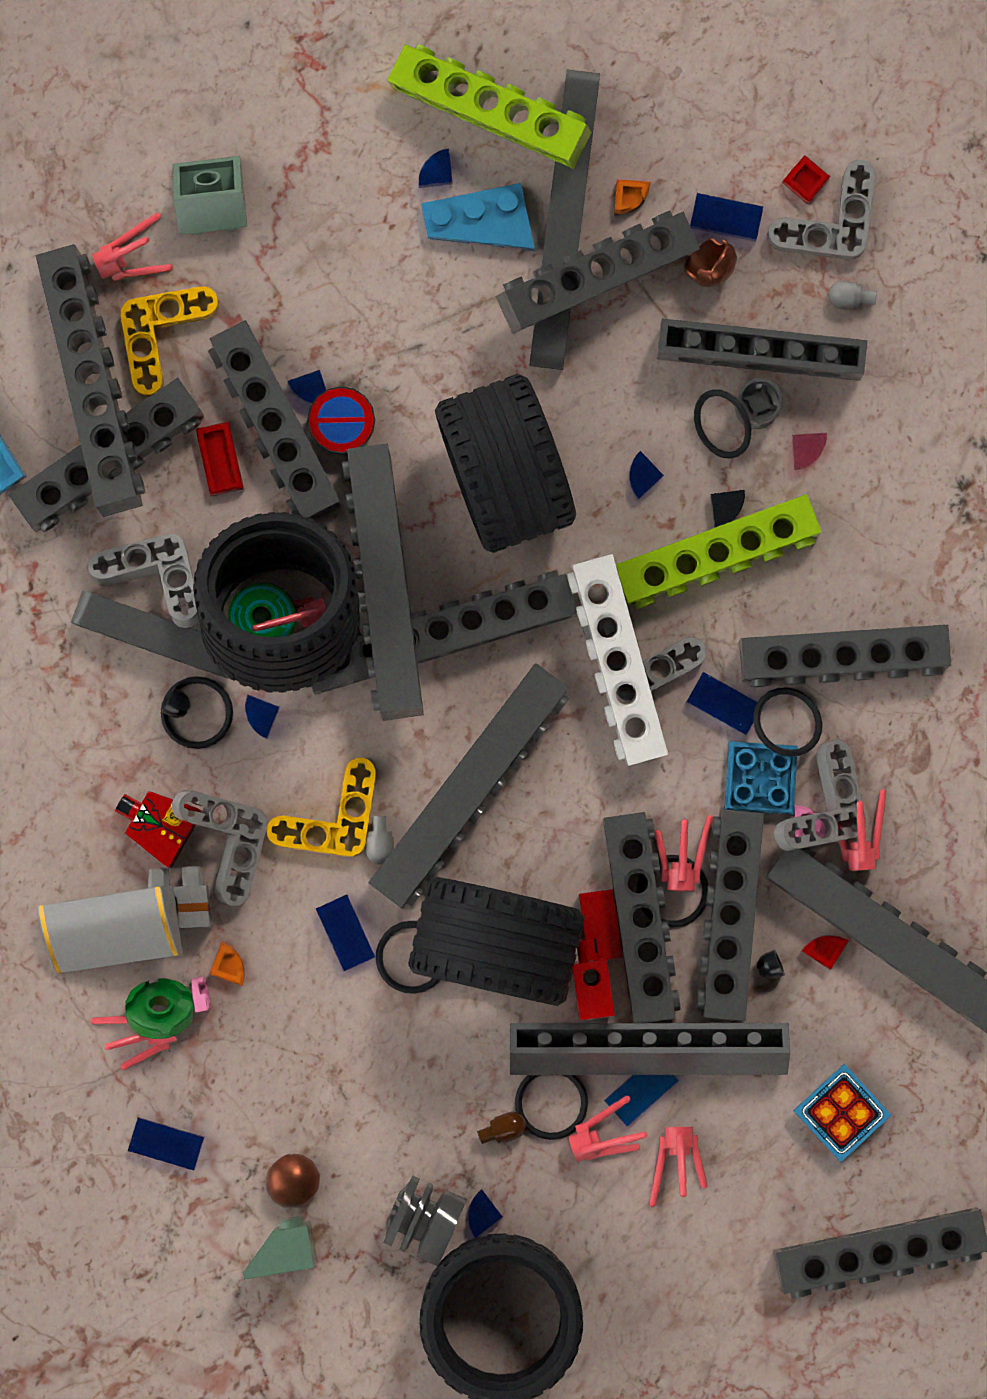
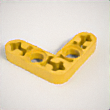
[120,286,219,398]
[266,757,376,857]

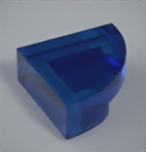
[419,148,453,188]
[287,370,326,404]
[629,451,664,500]
[245,694,280,740]
[468,1189,503,1238]

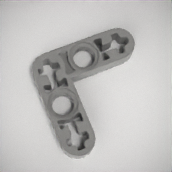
[768,160,875,260]
[88,534,199,628]
[582,617,706,701]
[774,739,866,851]
[172,790,268,906]

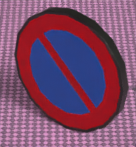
[307,386,376,455]

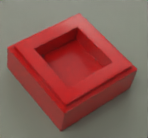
[782,155,831,204]

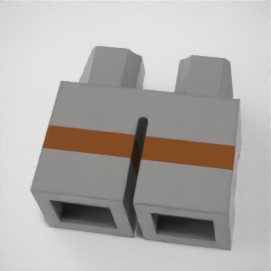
[144,866,213,929]

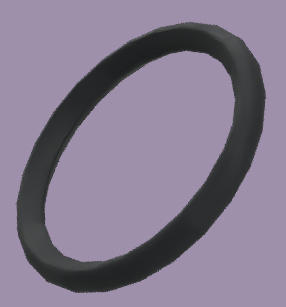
[694,389,752,459]
[161,676,233,749]
[753,687,823,757]
[637,855,709,928]
[376,921,440,994]
[515,1075,588,1140]

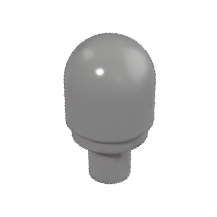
[828,281,877,310]
[366,816,394,864]

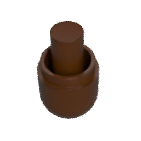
[477,1112,526,1144]

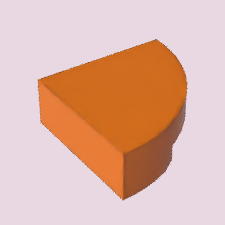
[614,179,651,215]
[210,942,245,986]

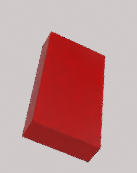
[195,421,244,496]
[579,889,623,960]

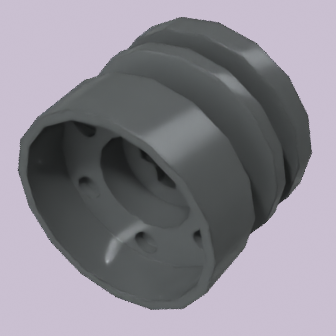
[383,1175,467,1266]

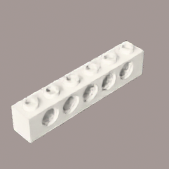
[567,554,668,766]

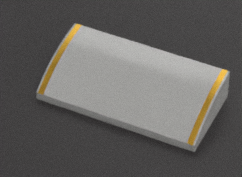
[37,886,183,974]

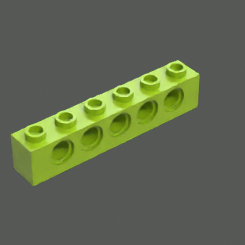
[387,44,592,169]
[616,494,822,610]

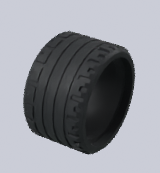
[435,374,576,553]
[193,512,360,693]
[408,877,585,1006]
[419,1233,583,1399]

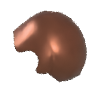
[684,238,738,287]
[266,1154,320,1208]

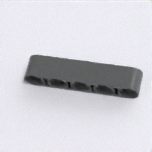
[71,590,229,679]

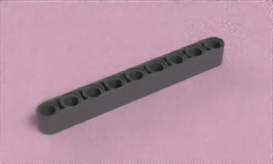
[529,69,601,370]

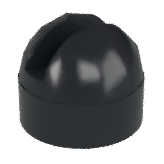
[162,688,191,718]
[757,950,785,980]

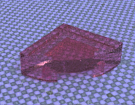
[792,433,827,470]

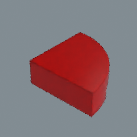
[801,935,849,970]

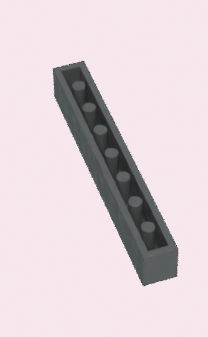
[342,443,424,721]
[368,663,570,909]
[765,847,987,1033]
[510,1023,790,1075]

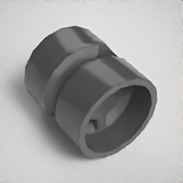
[735,378,783,429]

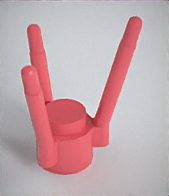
[92,213,173,282]
[252,596,326,632]
[837,789,886,871]
[655,815,713,892]
[91,1016,177,1070]
[569,1096,648,1162]
[649,1127,707,1207]

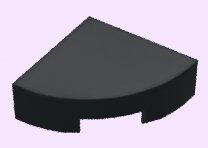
[710,490,745,528]

